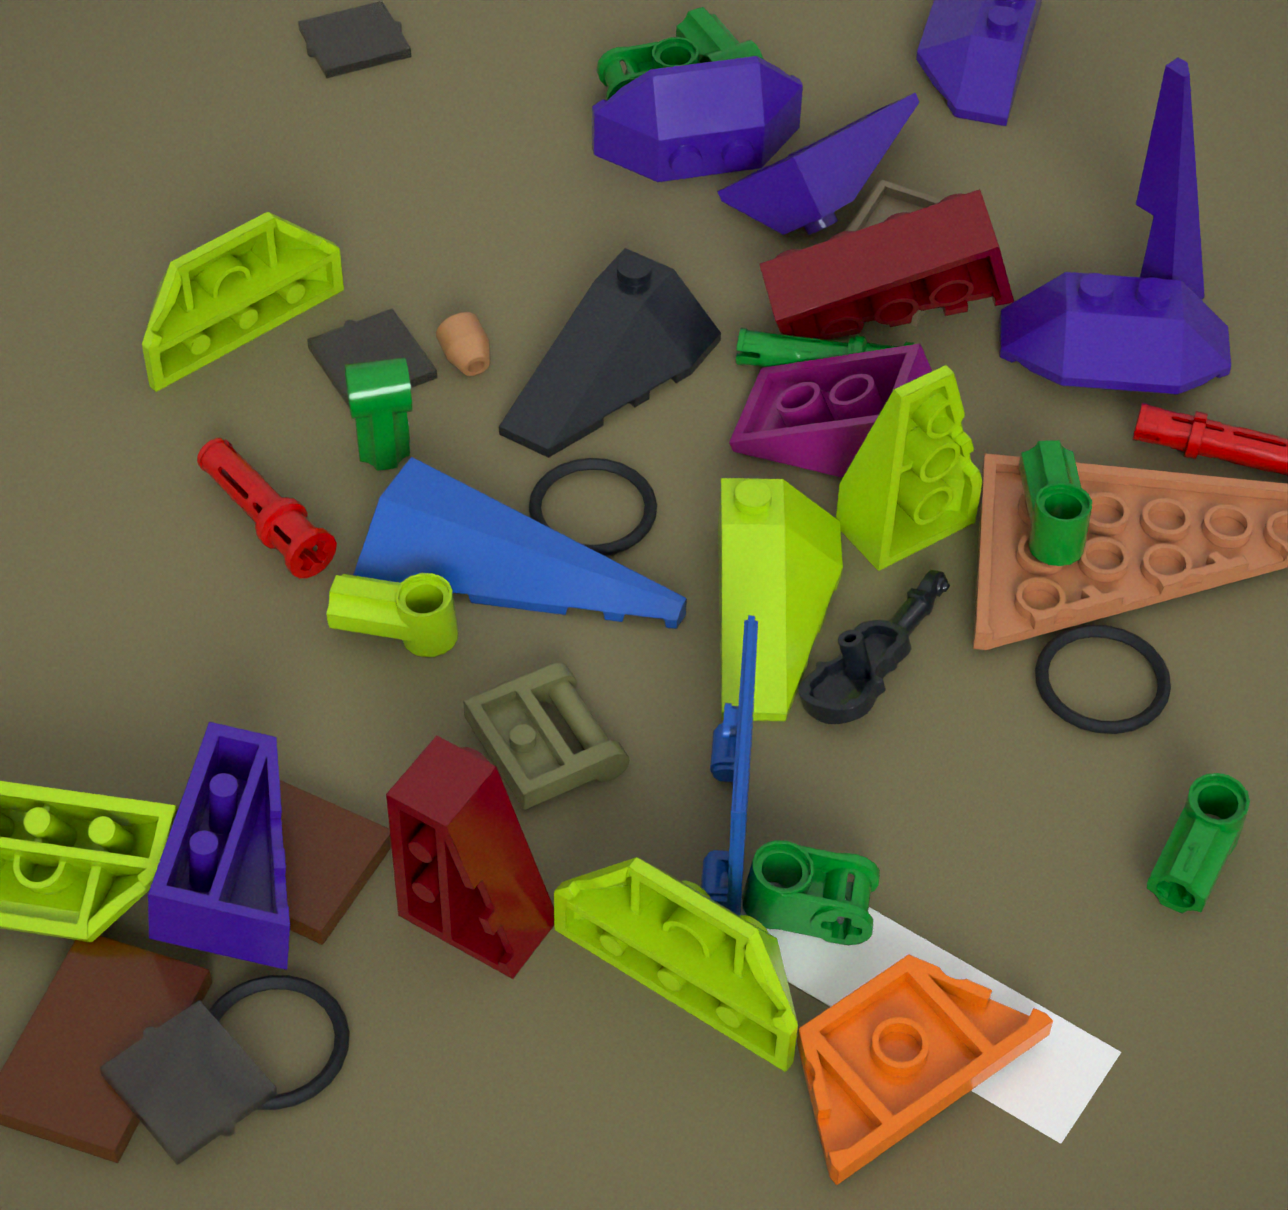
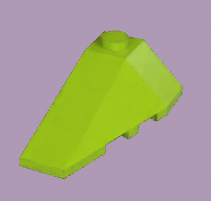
[836,365,983,571]
[718,478,843,721]

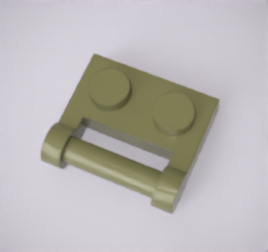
[463,663,630,810]

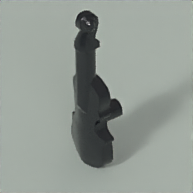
[798,570,950,724]

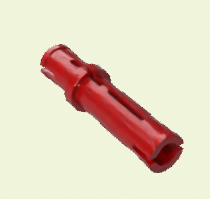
[1132,403,1288,476]

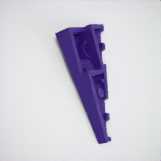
[1136,57,1205,300]

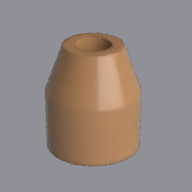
[436,312,490,376]

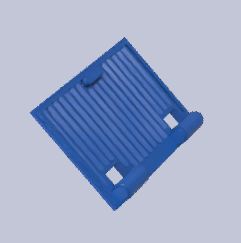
[701,615,758,915]

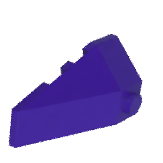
[717,93,919,235]

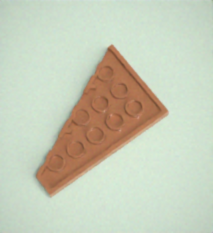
[973,453,1288,650]

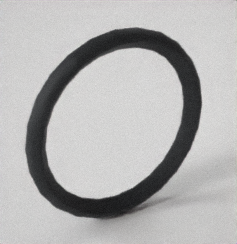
[529,458,657,556]
[1035,625,1171,734]
[196,975,350,1110]

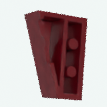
[386,735,554,979]

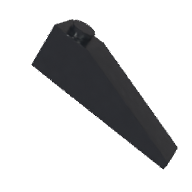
[499,248,721,458]

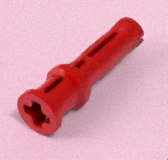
[197,437,337,579]

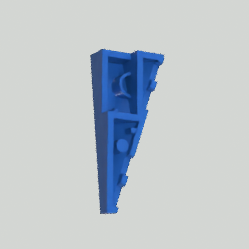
[353,457,687,629]

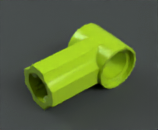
[326,573,458,657]

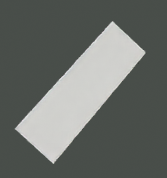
[741,882,1121,1144]

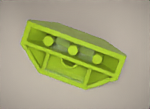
[142,212,344,392]
[0,781,179,942]
[554,857,798,1072]

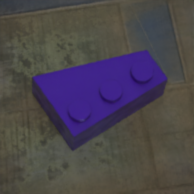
[148,722,290,970]

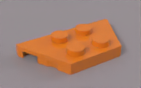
[797,954,1053,1185]

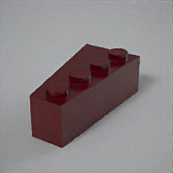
[759,189,1014,340]

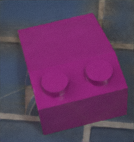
[729,344,932,478]

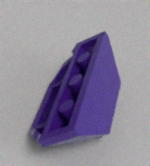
[916,0,1042,126]
[592,56,803,182]
[1000,272,1231,394]

